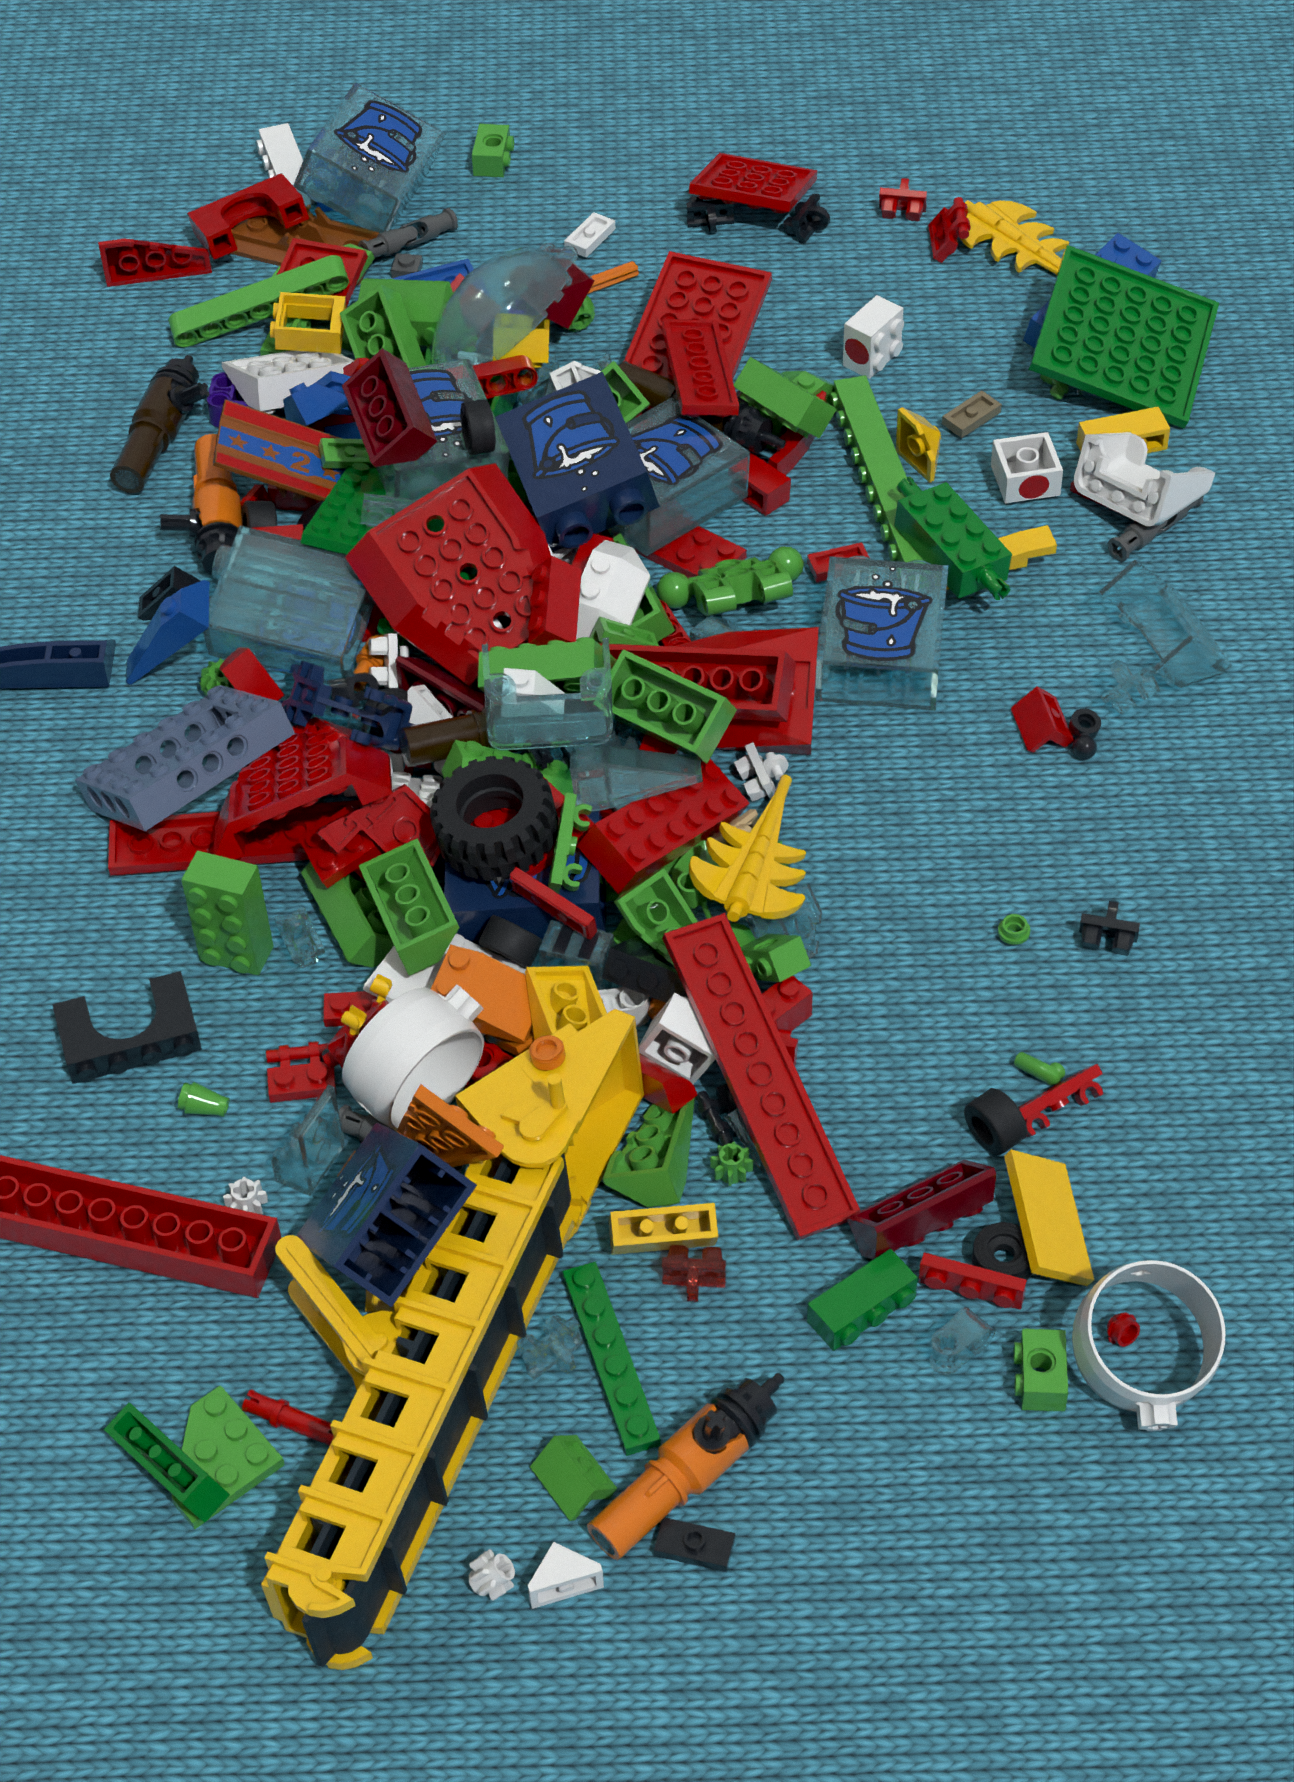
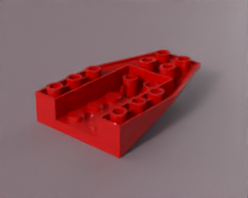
[675,627,819,755]

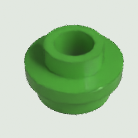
[998,914,1030,945]

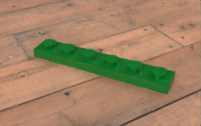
[562,1261,661,1456]

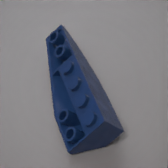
[0,640,116,688]

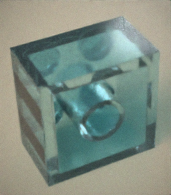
[539,920,614,1002]

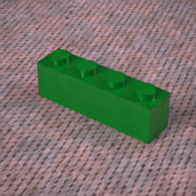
[104,1402,230,1523]

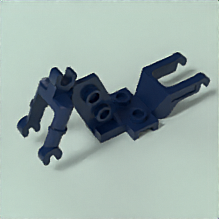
[280,661,416,751]

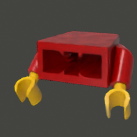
[322,974,392,1069]

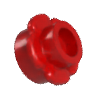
[1107,1312,1140,1347]

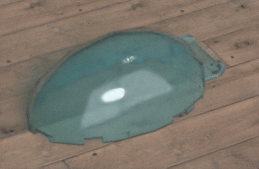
[430,243,578,371]

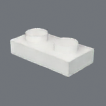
[564,212,616,257]

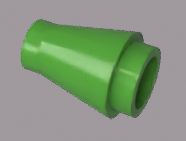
[177,1082,230,1117]

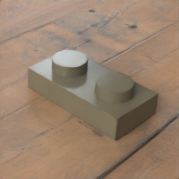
[942,390,1002,438]

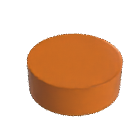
[529,1035,566,1070]

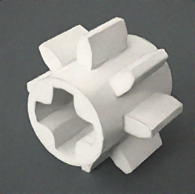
[223,1177,268,1214]
[469,1549,515,1601]

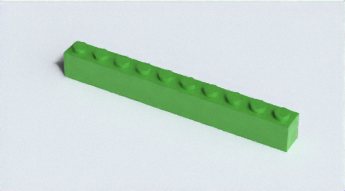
[829,375,941,591]

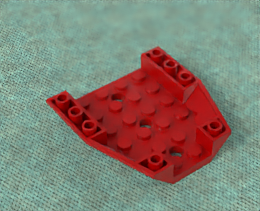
[345,463,551,687]
[213,717,392,861]

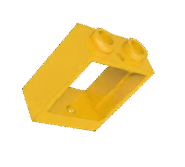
[270,292,346,354]

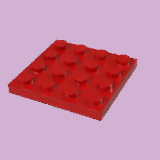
[689,153,818,213]

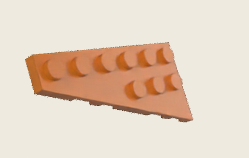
[397,1084,504,1167]

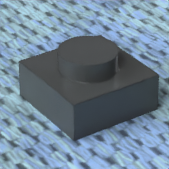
[391,253,423,279]

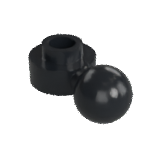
[1069,709,1102,760]

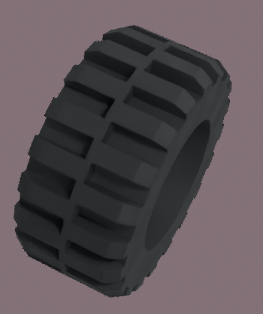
[430,756,558,881]

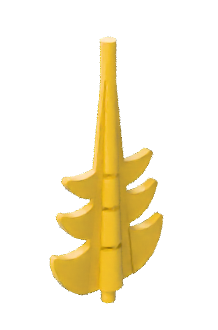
[959,200,1069,275]
[689,774,806,922]

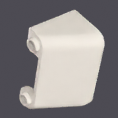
[1074,432,1215,526]

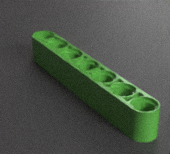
[168,255,349,347]

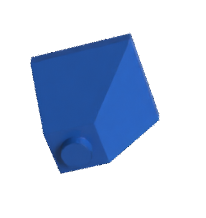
[283,382,349,427]

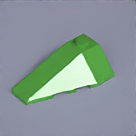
[615,868,698,967]

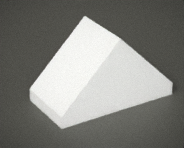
[528,1542,604,1609]

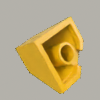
[896,407,941,483]

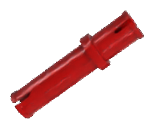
[242,1389,334,1446]

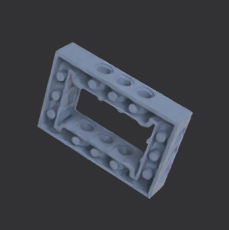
[75,685,295,831]

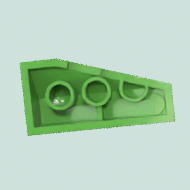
[603,1098,695,1207]

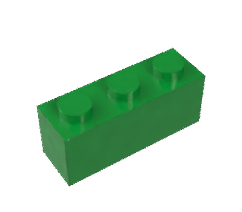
[807,1248,918,1351]

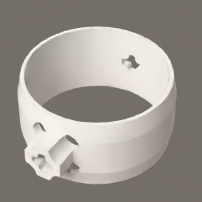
[342,984,484,1131]
[1072,1260,1226,1431]

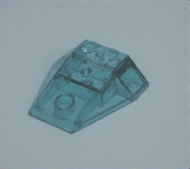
[570,743,703,812]

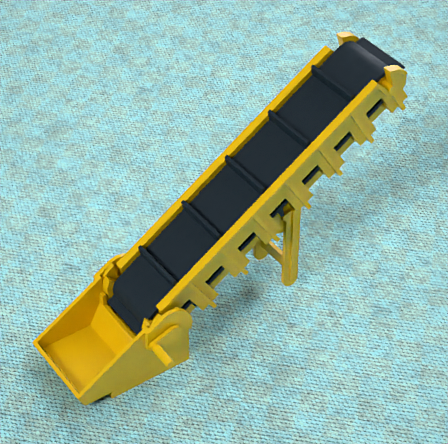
[261,1009,644,1670]

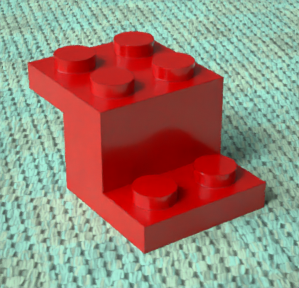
[298,803,385,888]

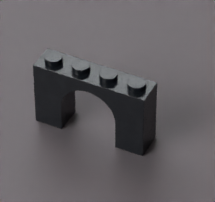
[602,935,756,1003]
[52,971,202,1084]

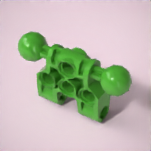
[656,546,804,617]

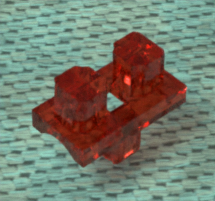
[662,1245,726,1302]

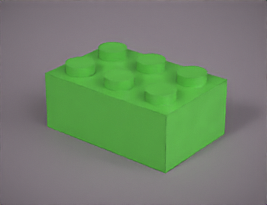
[734,357,837,438]

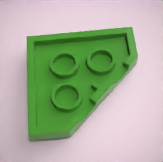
[172,1385,285,1530]

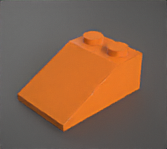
[431,944,532,1044]

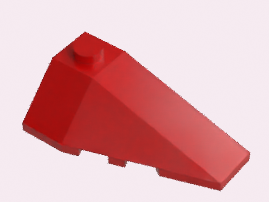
[98,238,212,287]

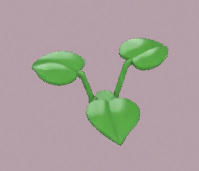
[611,840,758,947]

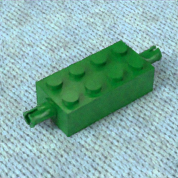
[894,477,1012,600]

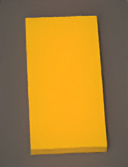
[1004,1149,1094,1286]

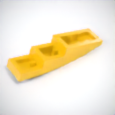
[941,525,1057,590]

